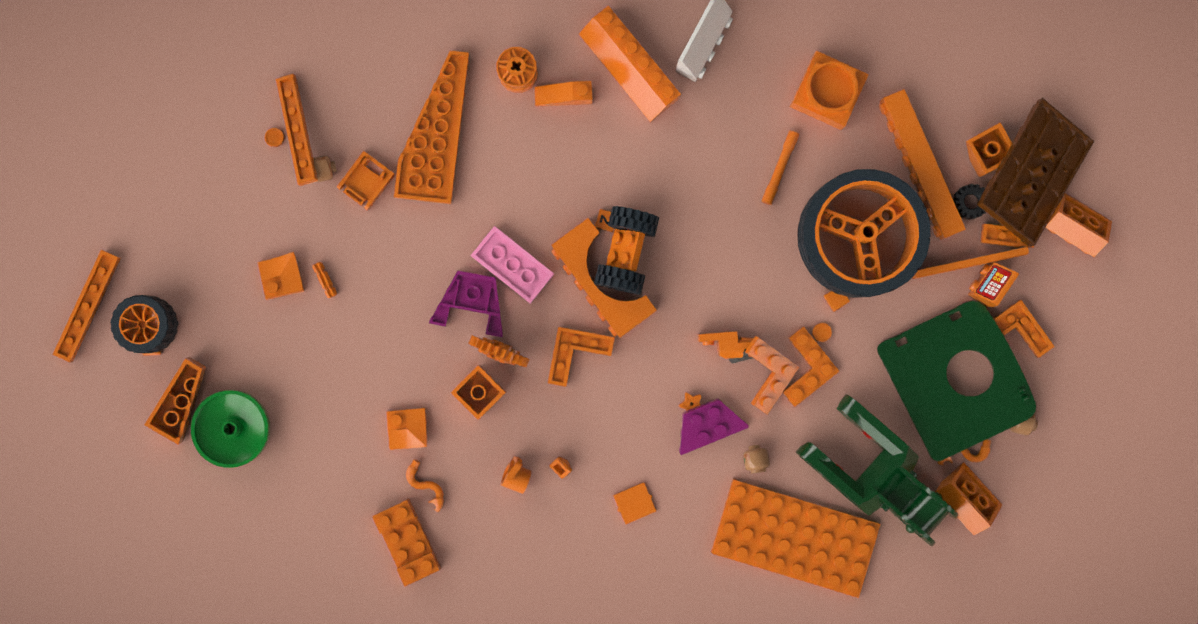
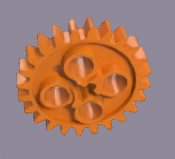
[468,335,530,368]

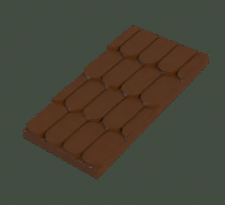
[977,98,1094,247]

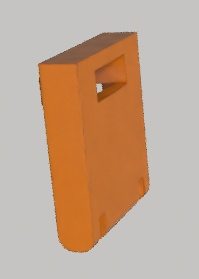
[337,151,395,211]

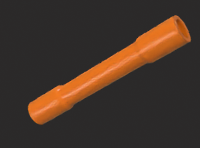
[761,130,800,205]

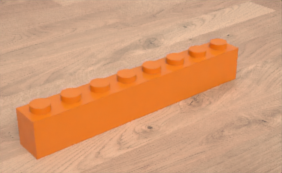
[879,89,966,240]

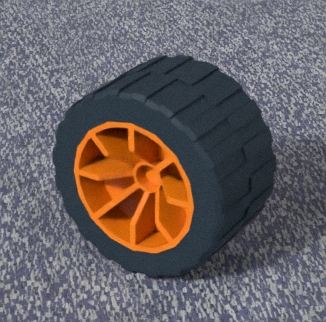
[110,295,178,353]

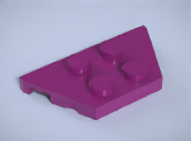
[679,398,749,455]

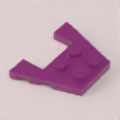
[429,271,503,338]

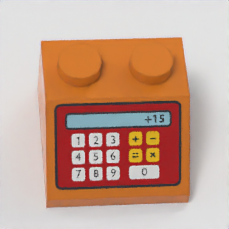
[968,262,1019,308]

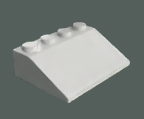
[675,0,733,82]

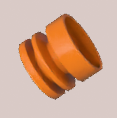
[496,47,538,93]

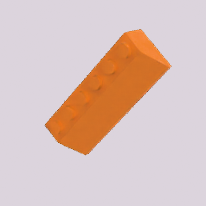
[579,5,681,122]

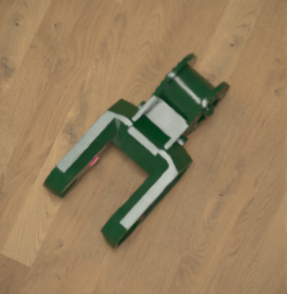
[796,394,959,546]

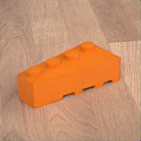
[144,357,206,445]

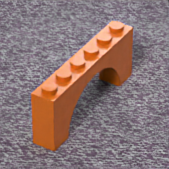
[551,218,657,338]

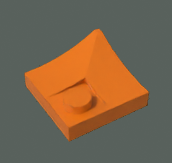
[257,252,304,300]
[386,408,427,450]

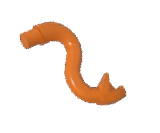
[938,439,991,465]
[406,459,444,512]

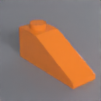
[535,81,592,106]

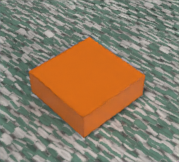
[823,291,850,312]

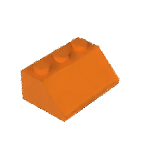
[1045,193,1112,257]
[935,462,1002,535]

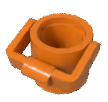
[501,456,531,494]

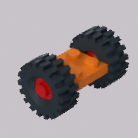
[594,206,659,295]

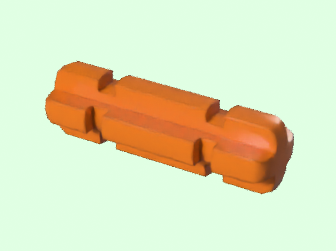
[312,262,337,298]

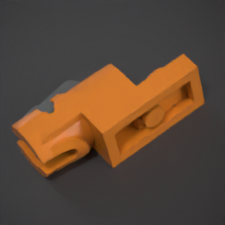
[697,331,754,363]

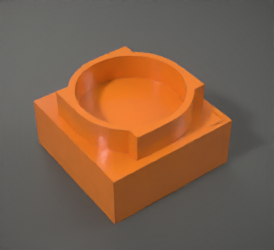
[789,51,869,130]

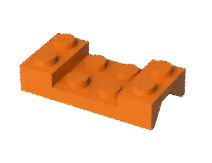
[372,499,441,587]

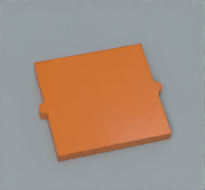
[613,482,656,524]

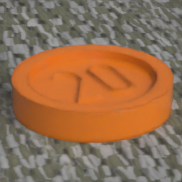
[264,128,284,147]
[812,323,832,342]

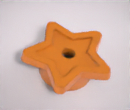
[679,392,701,411]

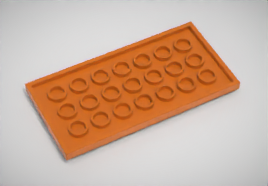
[711,479,881,598]

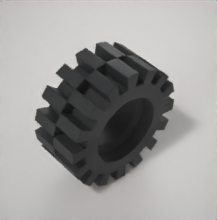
[953,184,986,220]

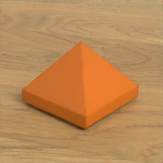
[549,457,572,479]

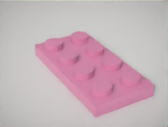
[471,226,554,304]

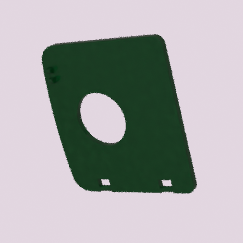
[877,301,1036,461]

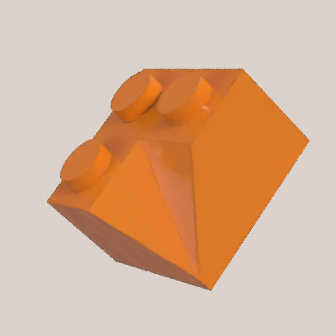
[966,122,1012,177]

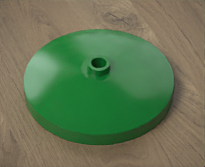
[191,390,270,468]

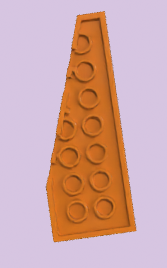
[394,50,469,205]

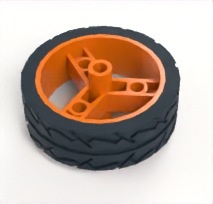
[797,169,931,298]

